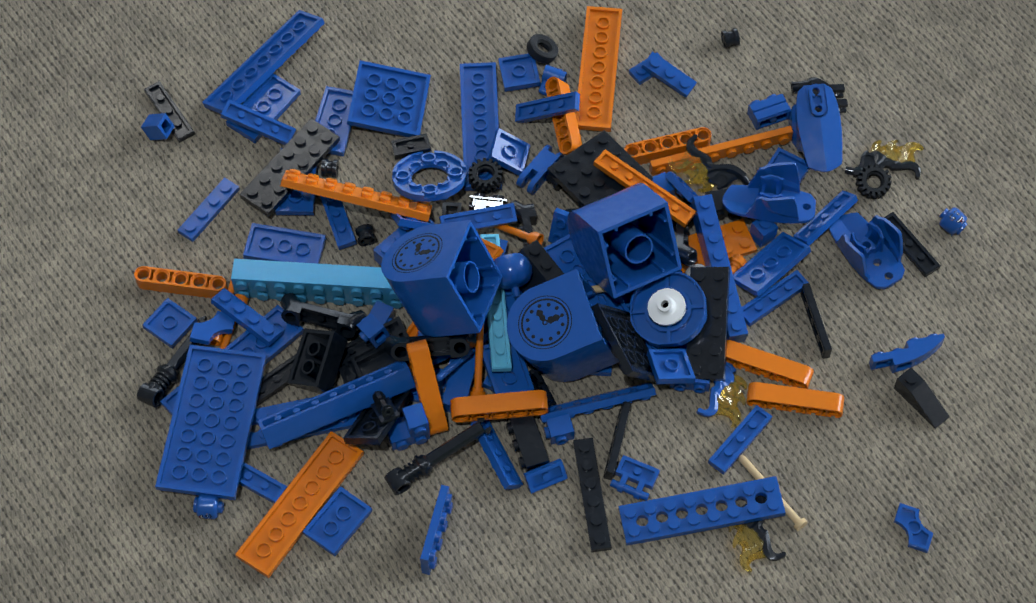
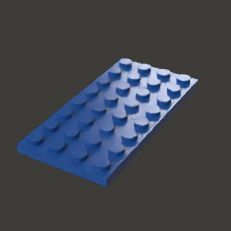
[155,345,267,500]

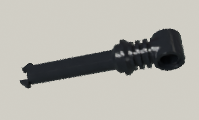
[137,316,207,408]
[384,418,491,495]

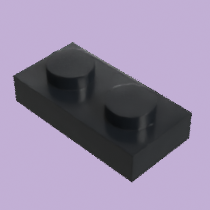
[391,133,431,160]

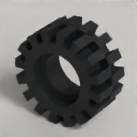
[468,158,502,194]
[856,164,892,200]

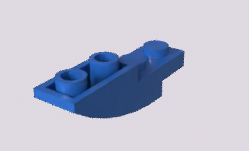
[869,334,945,373]

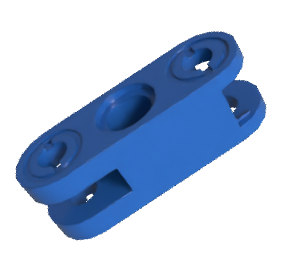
[516,145,564,195]

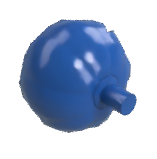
[494,253,533,298]

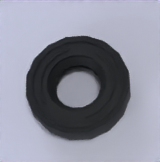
[527,34,558,64]

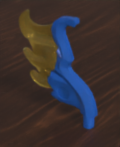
[696,362,747,428]

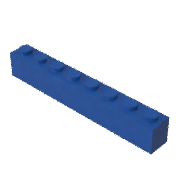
[690,194,748,343]
[257,361,416,449]

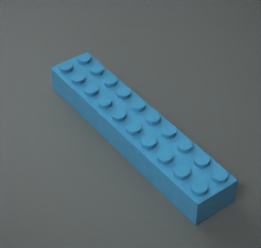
[231,259,403,309]

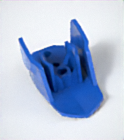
[788,84,842,172]
[722,162,816,224]
[829,212,905,289]

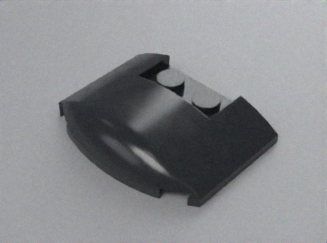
[339,316,410,384]

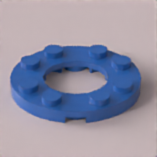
[392,151,467,202]

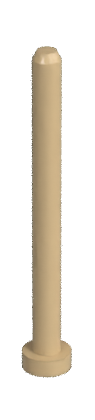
[738,455,808,531]

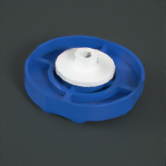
[630,271,707,348]

